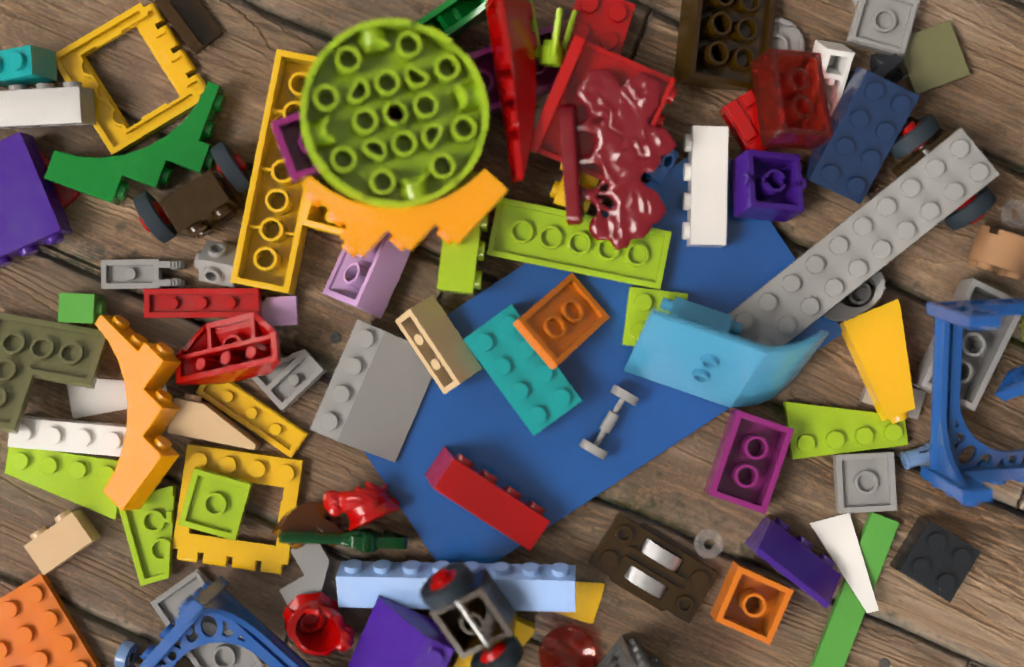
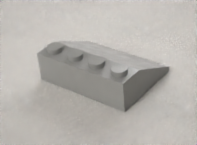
[310,319,432,462]

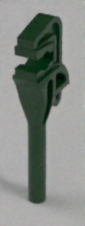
[279,528,408,553]

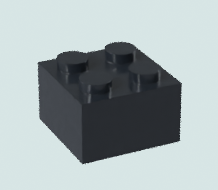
[889,516,981,602]

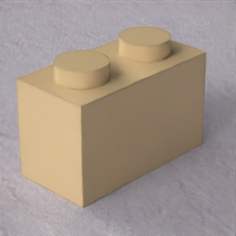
[24,509,101,575]

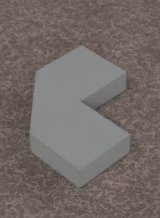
[279,544,331,605]

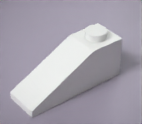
[801,40,855,136]

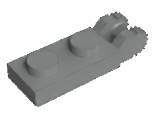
[101,259,185,290]

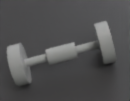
[579,384,639,460]

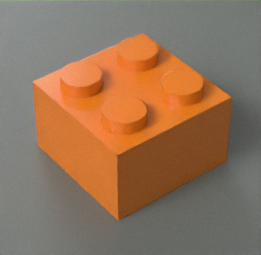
[710,561,794,645]

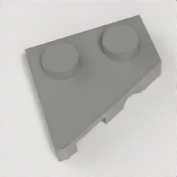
[252,349,327,412]

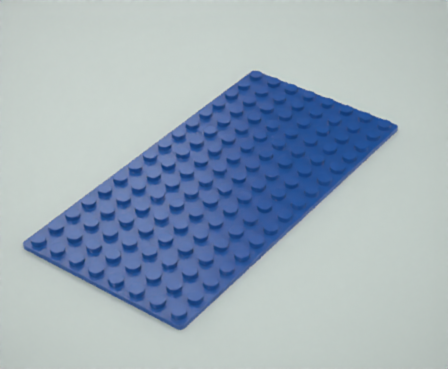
[364,157,842,564]

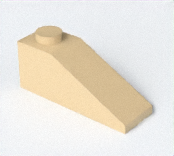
[168,393,261,450]

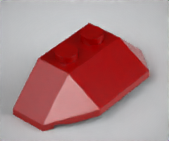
[175,312,281,385]

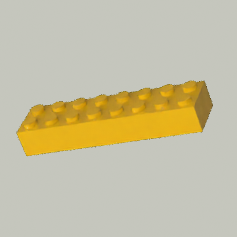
[230,49,318,295]

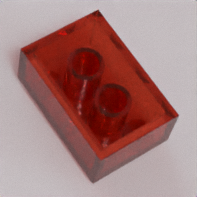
[750,48,833,150]

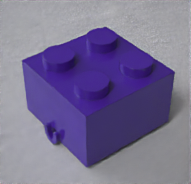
[730,149,806,222]

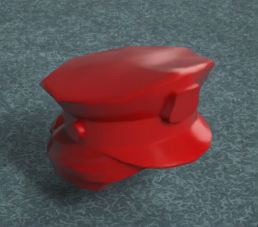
[323,481,401,531]
[283,591,354,656]

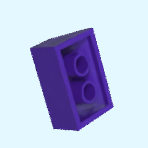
[744,516,841,609]

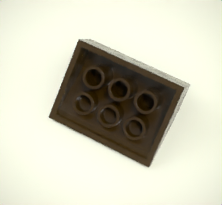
[674,0,777,93]

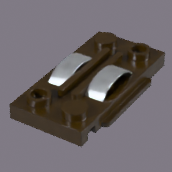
[588,512,719,624]

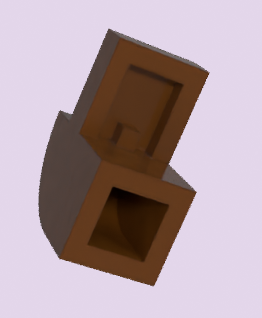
[271,502,343,549]

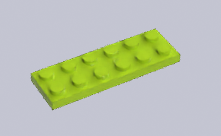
[487,198,672,290]

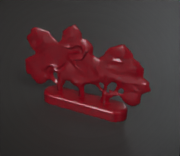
[559,69,677,250]

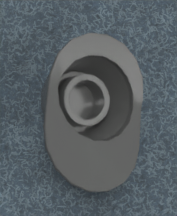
[823,271,885,322]

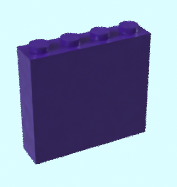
[0,132,73,268]

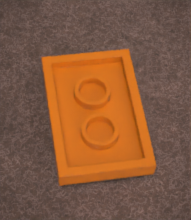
[513,273,610,370]

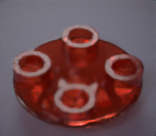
[538,625,597,667]

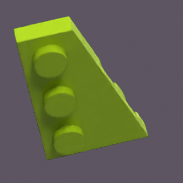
[119,484,176,586]

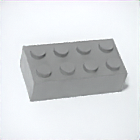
[911,278,1021,411]

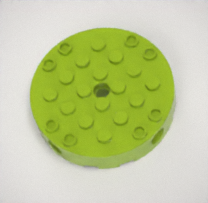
[300,18,489,209]

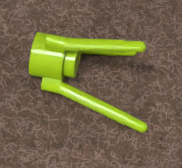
[527,0,578,68]

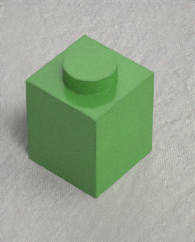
[58,293,107,324]

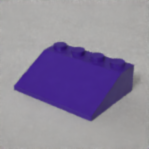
[347,595,455,667]

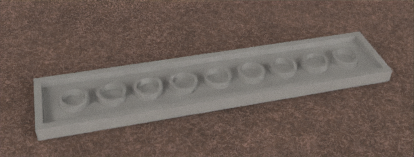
[728,128,1000,347]

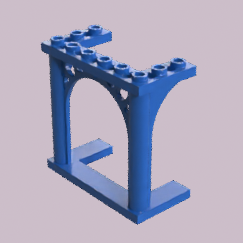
[920,298,1024,506]
[131,576,311,667]

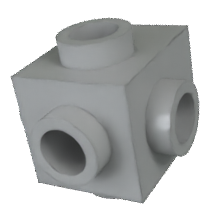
[194,240,237,287]

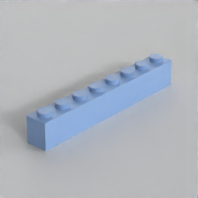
[336,559,576,612]

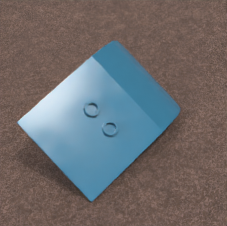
[624,297,829,408]

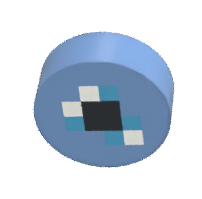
[114,640,138,667]

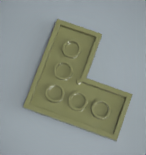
[0,312,108,434]

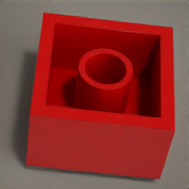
[561,0,636,55]

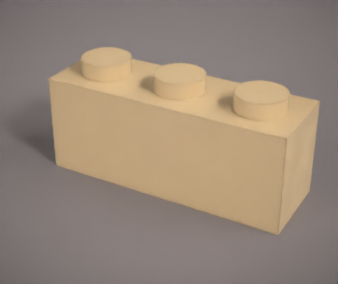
[395,295,483,394]

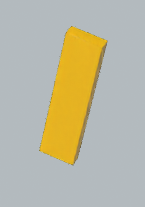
[195,382,309,458]

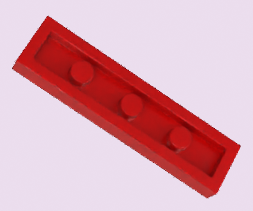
[144,288,262,318]

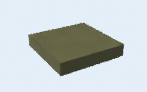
[902,20,970,95]

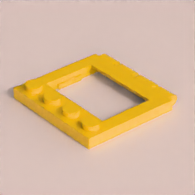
[56,2,206,156]
[172,443,305,575]

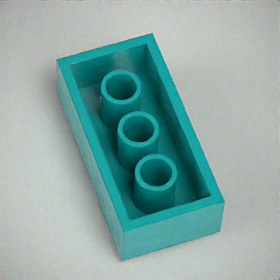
[463,304,582,436]

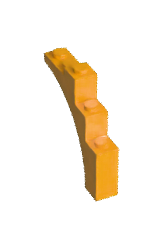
[302,169,508,259]
[94,314,181,511]

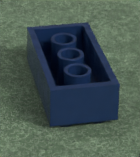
[801,67,920,204]

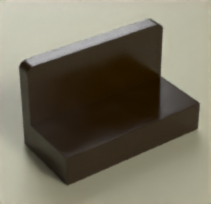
[154,0,223,55]

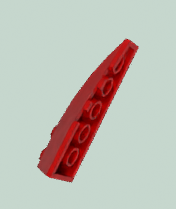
[485,0,538,183]

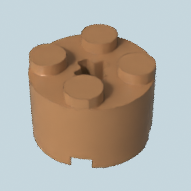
[967,225,1024,281]

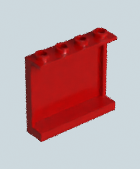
[530,35,678,180]

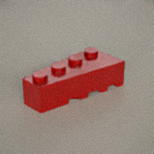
[425,446,550,551]

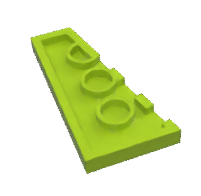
[783,401,908,460]
[4,447,120,520]

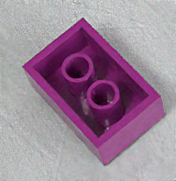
[704,409,794,514]

